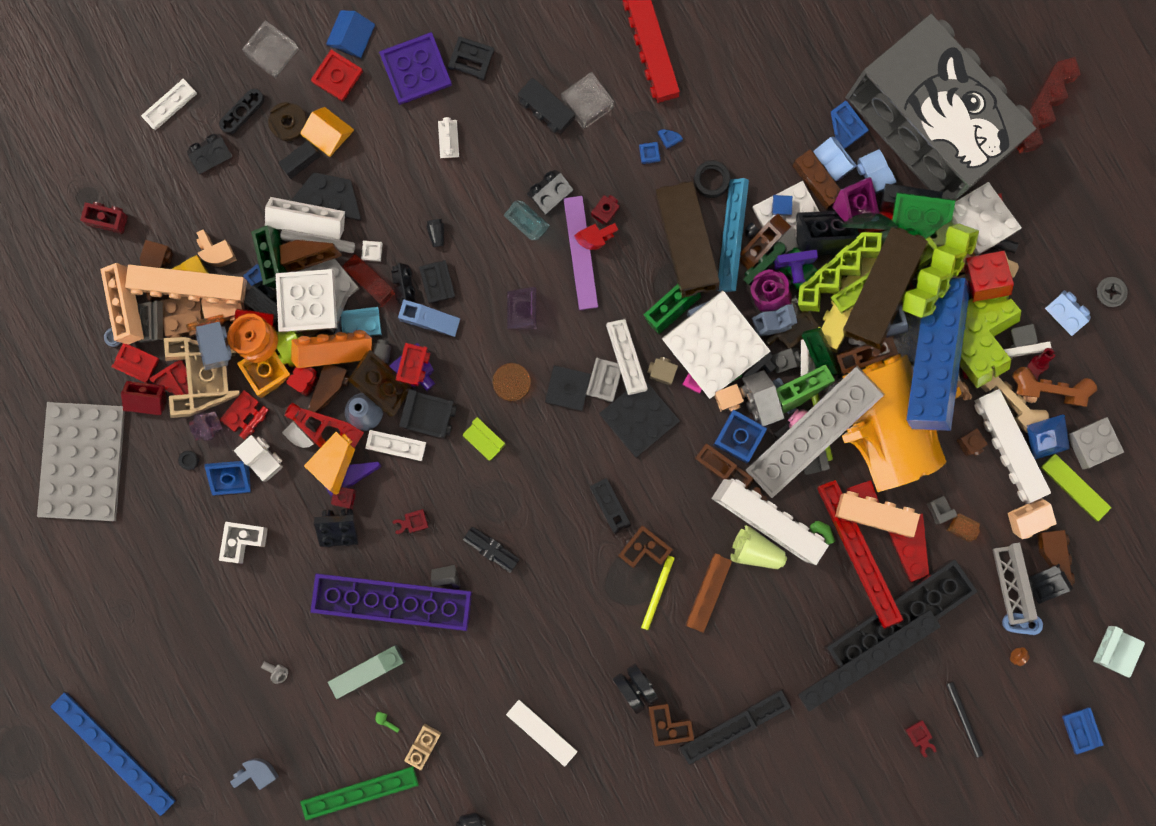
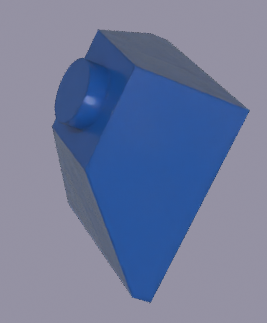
[1027,414,1070,460]

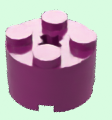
[750,270,792,312]

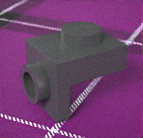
[772,348,801,373]

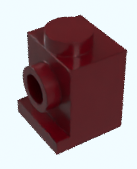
[591,195,620,227]

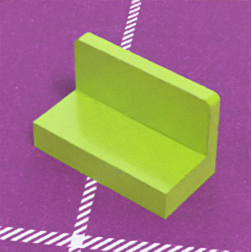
[463,417,505,461]

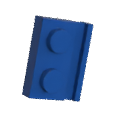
[1062,707,1104,754]

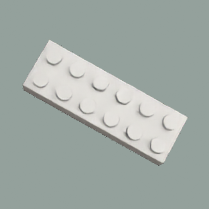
[711,478,829,565]

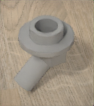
[261,661,288,684]

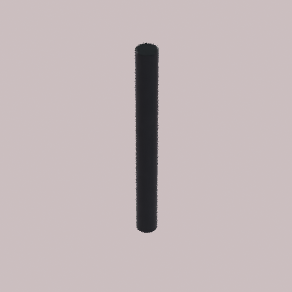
[946,682,983,758]

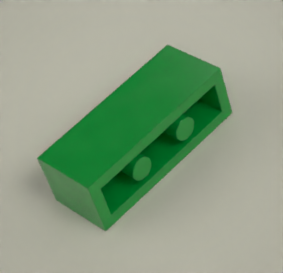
[644,284,701,334]

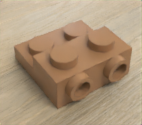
[161,296,205,338]

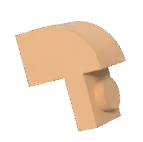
[196,229,237,267]

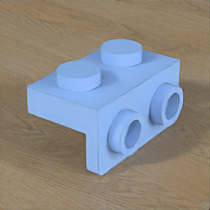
[1045,290,1091,336]

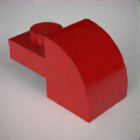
[574,223,618,250]

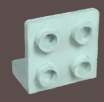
[1093,626,1145,677]

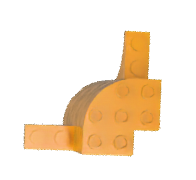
[838,353,962,492]

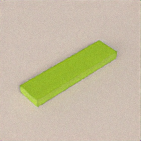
[1041,454,1111,522]

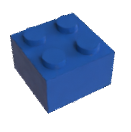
[713,410,767,464]

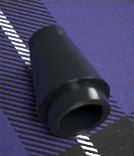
[426,219,444,247]

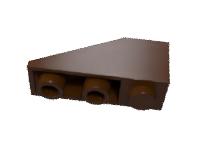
[140,240,173,302]
[1037,530,1075,587]

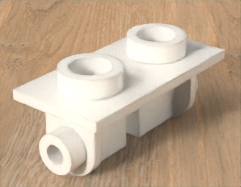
[438,117,459,158]

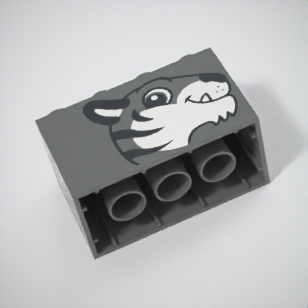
[845,14,1037,201]

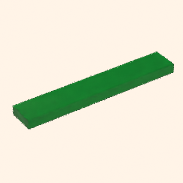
[300,766,419,821]

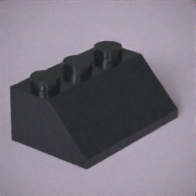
[796,211,860,256]

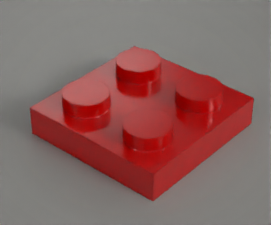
[310,50,363,102]

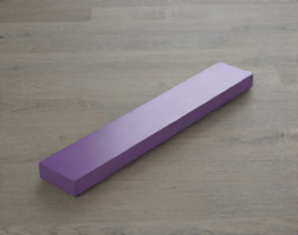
[564,196,598,310]

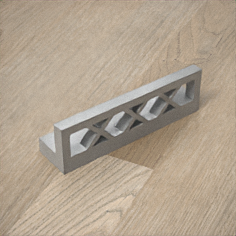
[993,543,1038,625]

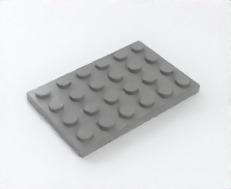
[37,402,125,521]

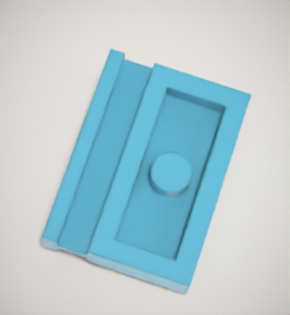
[341,307,382,336]

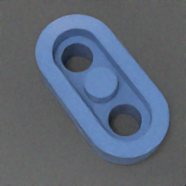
[1002,613,1043,635]

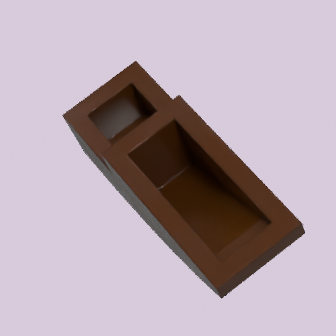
[695,443,754,490]

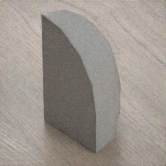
[282,420,315,448]

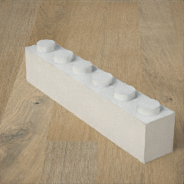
[974,389,1051,504]

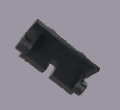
[391,263,415,304]

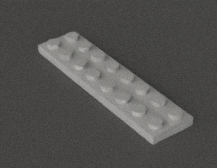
[745,366,885,498]

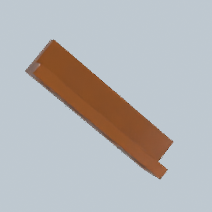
[685,553,732,633]

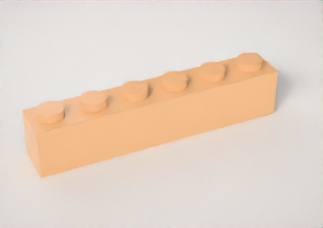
[125,265,247,306]

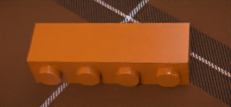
[291,330,372,368]

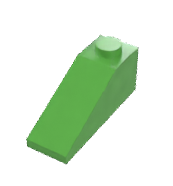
[776,365,835,414]

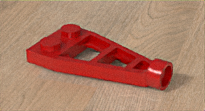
[284,402,364,448]

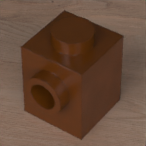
[956,428,988,457]

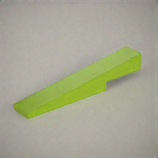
[831,237,937,314]

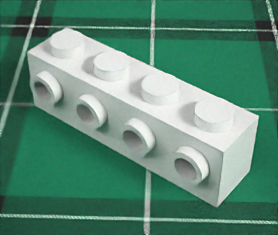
[265,197,345,240]

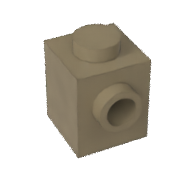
[647,357,678,386]

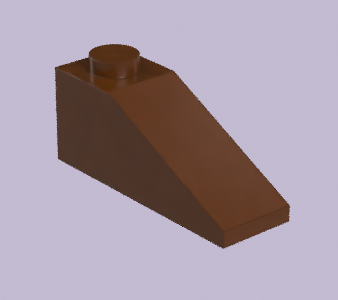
[740,214,791,269]
[279,240,342,272]
[837,336,898,374]
[308,364,350,420]

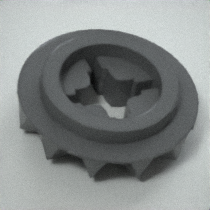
[1096,277,1127,307]

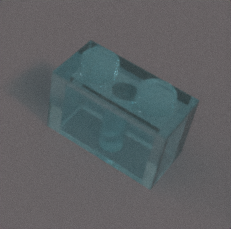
[504,201,550,240]

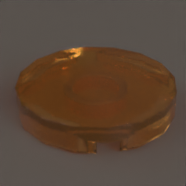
[186,314,226,332]
[492,363,531,402]

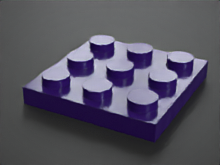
[379,32,452,105]

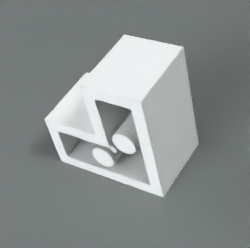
[234,435,283,482]
[219,522,268,564]

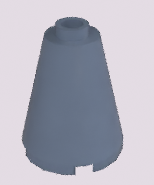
[345,393,383,431]

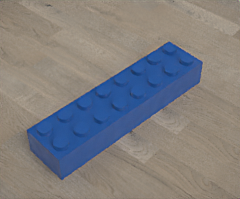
[906,278,970,431]

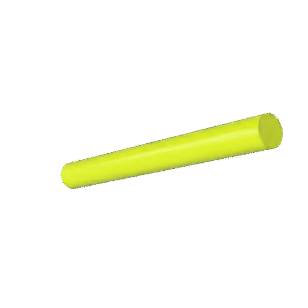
[641,555,675,630]

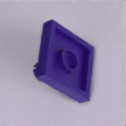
[774,250,818,284]

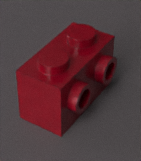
[80,202,128,234]
[121,381,166,415]

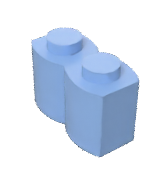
[813,137,857,181]
[856,149,896,195]

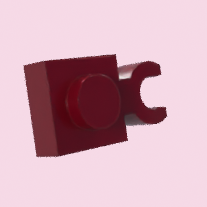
[392,509,429,534]
[904,720,936,758]

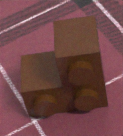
[618,525,673,568]
[648,702,694,746]

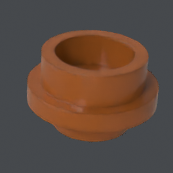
[1010,647,1029,666]

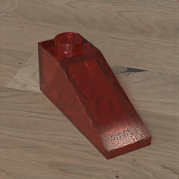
[342,254,395,306]

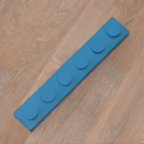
[717,178,749,292]

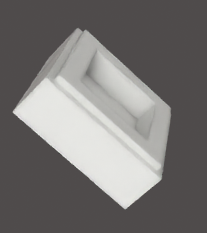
[361,241,383,262]

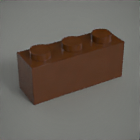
[792,149,841,210]

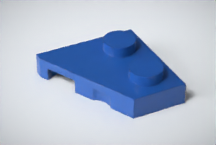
[831,101,869,149]

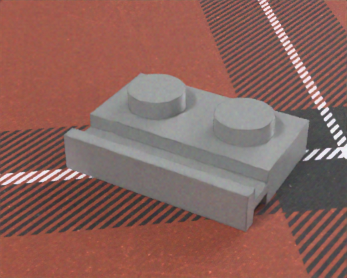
[586,358,621,402]

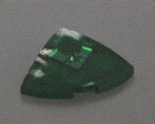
[843,213,898,230]

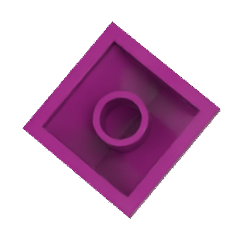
[832,177,879,226]

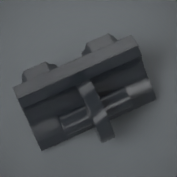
[741,352,776,378]

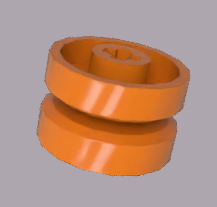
[227,314,278,363]

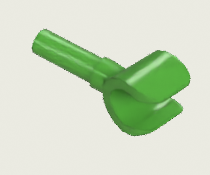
[375,711,400,733]

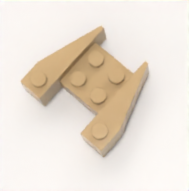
[164,337,239,418]

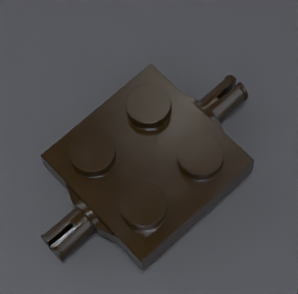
[764,296,819,349]

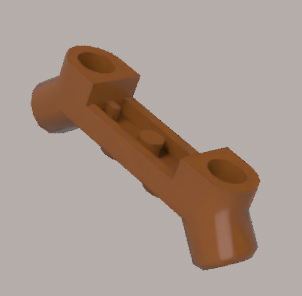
[1012,367,1097,407]

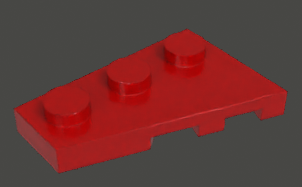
[888,514,929,582]

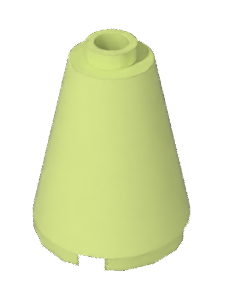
[730,525,787,569]

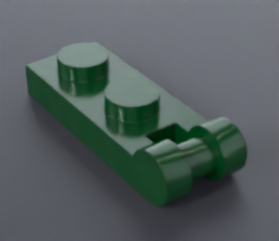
[743,242,787,286]
[802,328,841,376]

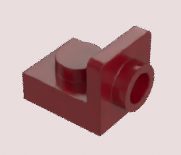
[331,487,357,509]

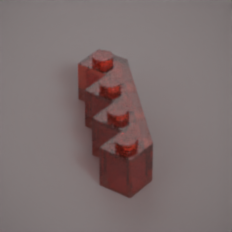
[1018,57,1081,154]

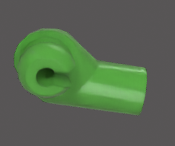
[810,521,836,545]

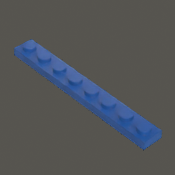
[50,692,176,816]

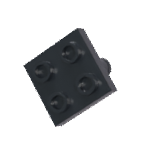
[314,508,358,547]

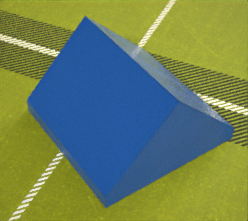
[326,10,375,59]
[204,461,251,495]

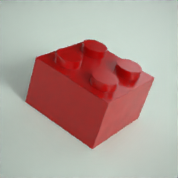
[964,251,1014,302]

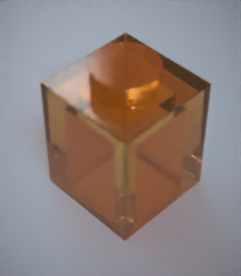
[947,513,980,542]

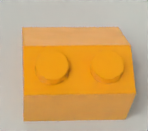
[237,351,290,398]

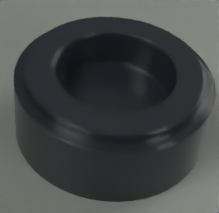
[178,451,199,470]

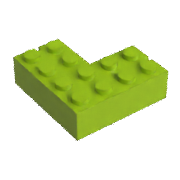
[960,296,1021,388]

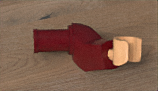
[1023,348,1055,403]

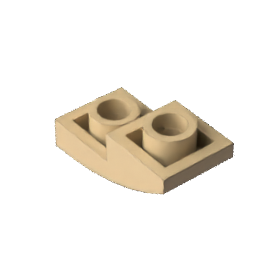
[404,724,441,770]

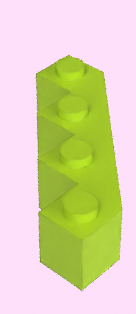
[902,223,979,318]
[798,232,883,312]

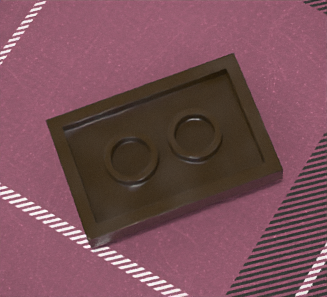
[348,350,412,417]

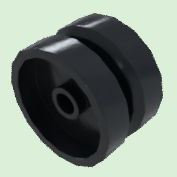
[612,663,659,714]

